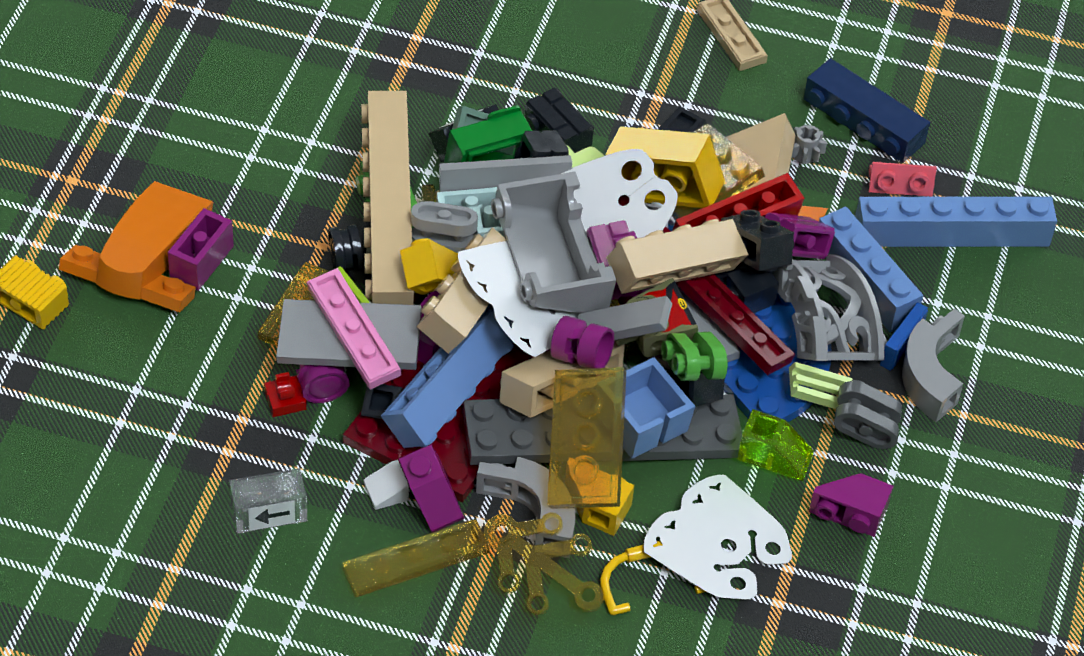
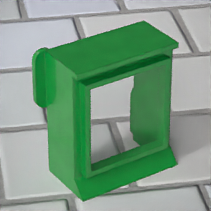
[444,105,532,163]

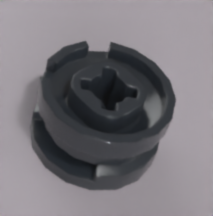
[328,224,363,271]

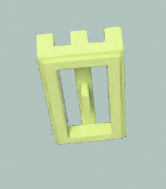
[789,362,853,409]

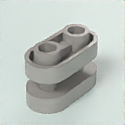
[411,201,478,253]

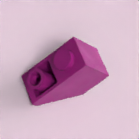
[809,473,894,537]

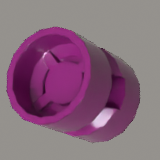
[550,316,614,372]

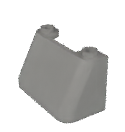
[491,172,616,313]

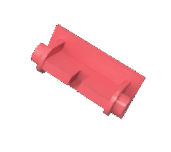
[869,162,937,197]

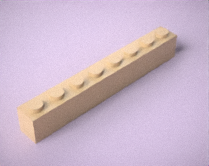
[361,91,414,305]

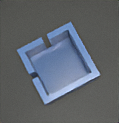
[592,357,695,459]

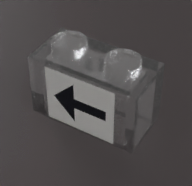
[229,468,307,534]

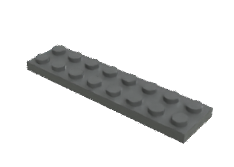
[462,394,746,465]

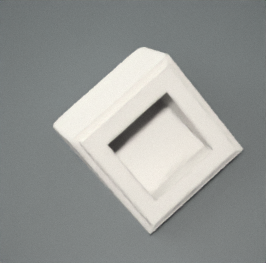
[364,460,409,510]

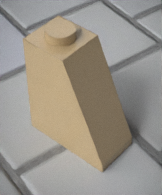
[726,113,796,191]

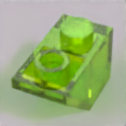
[737,409,814,481]

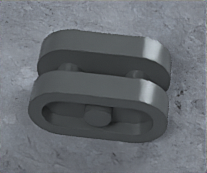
[834,380,902,449]

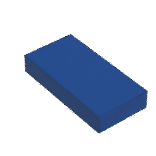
[880,302,928,370]

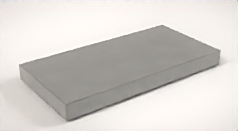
[439,155,572,192]
[276,299,422,370]

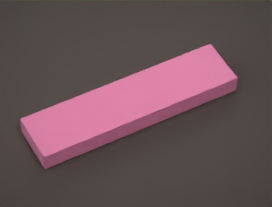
[307,268,401,390]

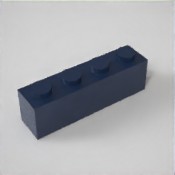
[804,58,930,163]

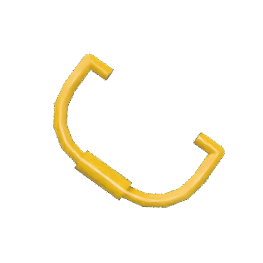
[600,541,706,615]

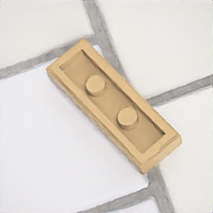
[697,0,768,71]

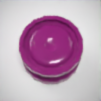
[296,364,349,403]

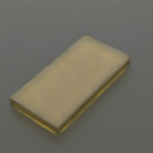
[547,367,627,509]

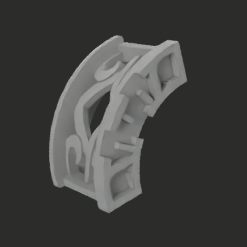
[771,254,887,361]

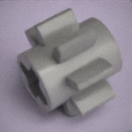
[792,125,827,164]

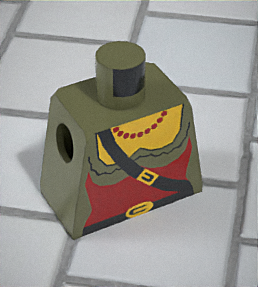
[615,278,698,357]

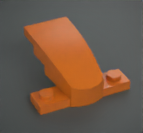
[59,181,213,313]

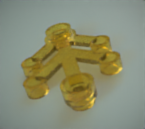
[484,512,604,615]

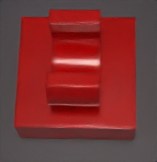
[264,372,307,417]

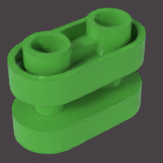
[661,332,728,381]

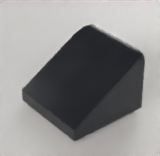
[361,384,404,420]

